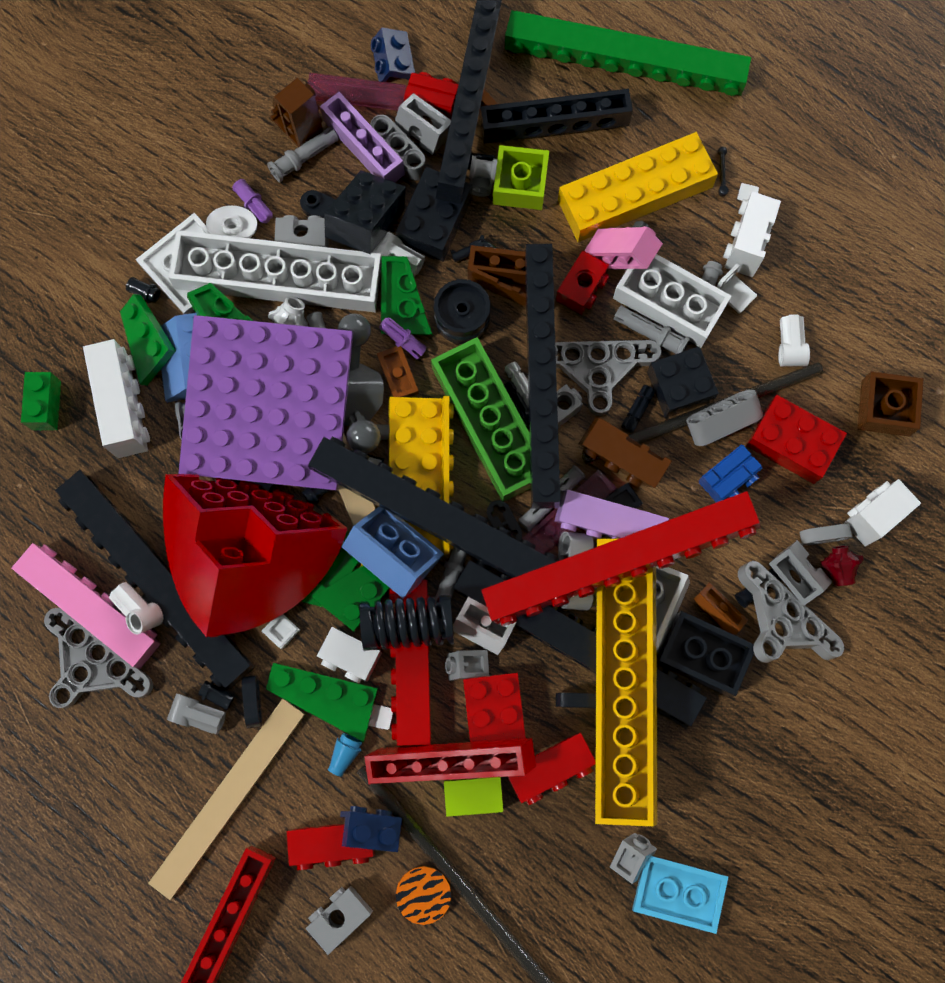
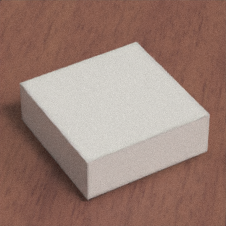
[262,614,300,650]

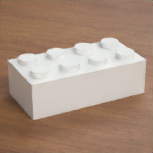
[613,254,731,348]
[83,339,150,458]

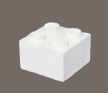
[844,479,921,546]

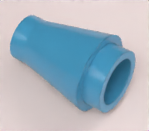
[328,733,362,777]

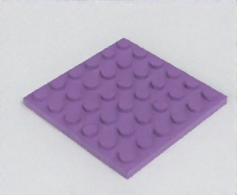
[179,315,353,490]

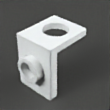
[717,264,757,314]

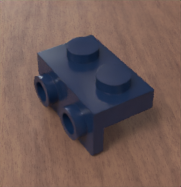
[371,27,415,84]
[340,806,402,852]

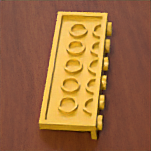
[388,396,454,556]

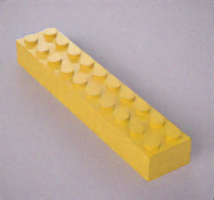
[595,539,657,826]

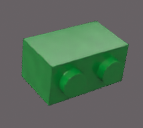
[21,372,61,430]

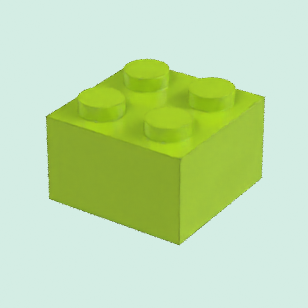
[493,145,549,210]
[444,777,503,817]

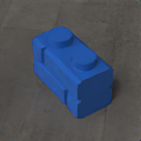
[699,444,762,502]

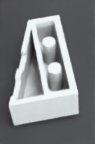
[723,192,781,277]

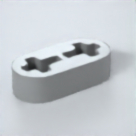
[799,524,852,546]

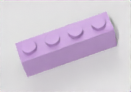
[320,92,405,182]
[554,490,669,539]

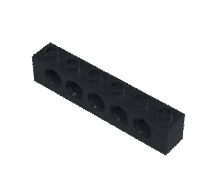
[481,88,633,144]

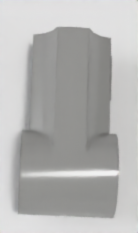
[167,693,226,735]

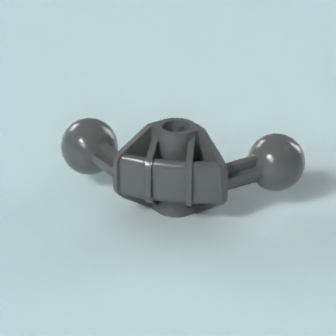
[338,314,384,454]

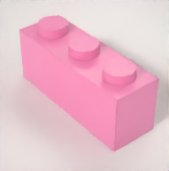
[585,226,663,269]

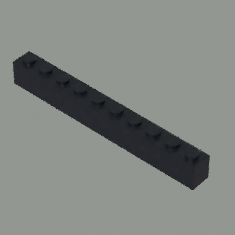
[436,0,502,204]
[525,244,560,509]
[308,436,560,578]
[55,470,255,689]
[454,560,707,727]

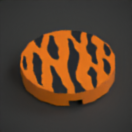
[395,866,452,925]

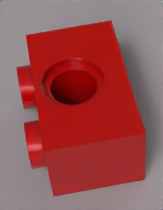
[556,250,610,315]

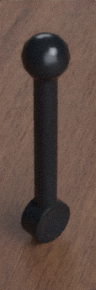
[718,146,729,197]

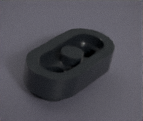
[300,190,335,218]

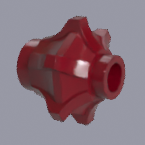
[820,545,864,586]

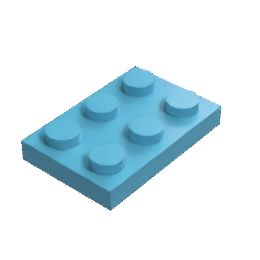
[632,856,728,934]

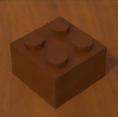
[858,371,924,437]

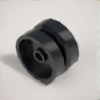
[434,279,490,344]

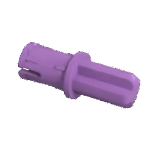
[232,179,273,223]
[379,317,427,359]

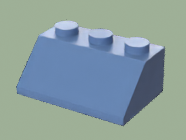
[161,313,197,402]
[342,507,444,599]

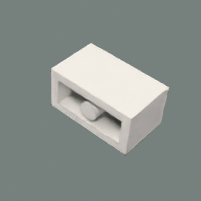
[453,597,516,655]
[317,627,382,683]

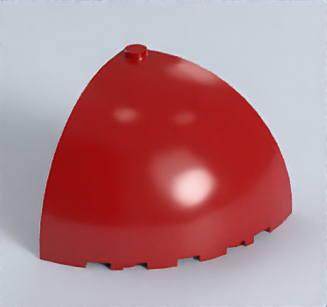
[163,474,347,637]

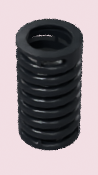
[360,594,454,651]

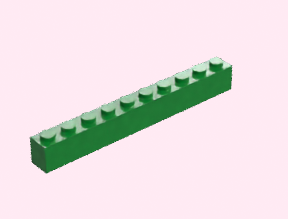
[505,10,751,96]

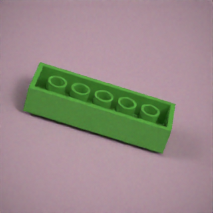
[431,337,531,502]

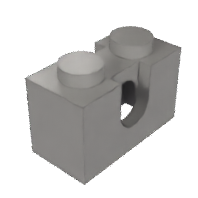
[394,93,451,155]
[275,215,329,247]
[769,540,832,606]
[305,886,373,955]

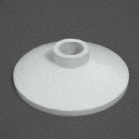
[206,206,257,238]

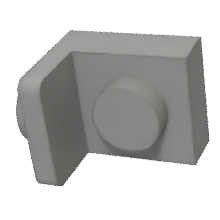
[445,650,489,681]
[610,833,657,884]

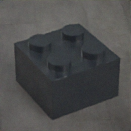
[647,346,719,418]

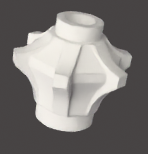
[268,297,308,327]

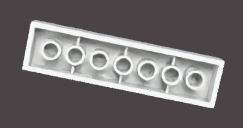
[168,230,381,313]

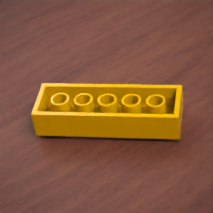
[558,132,718,242]

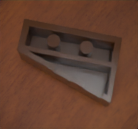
[270,78,323,148]
[468,245,526,307]
[578,418,672,488]

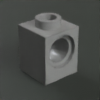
[557,384,583,428]

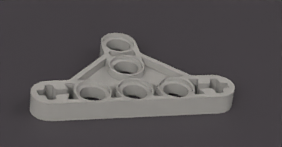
[555,340,661,416]
[738,561,844,663]
[44,608,153,708]

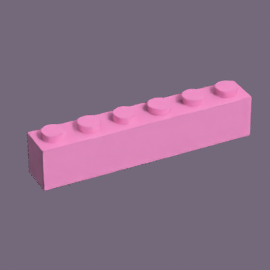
[11,543,161,669]

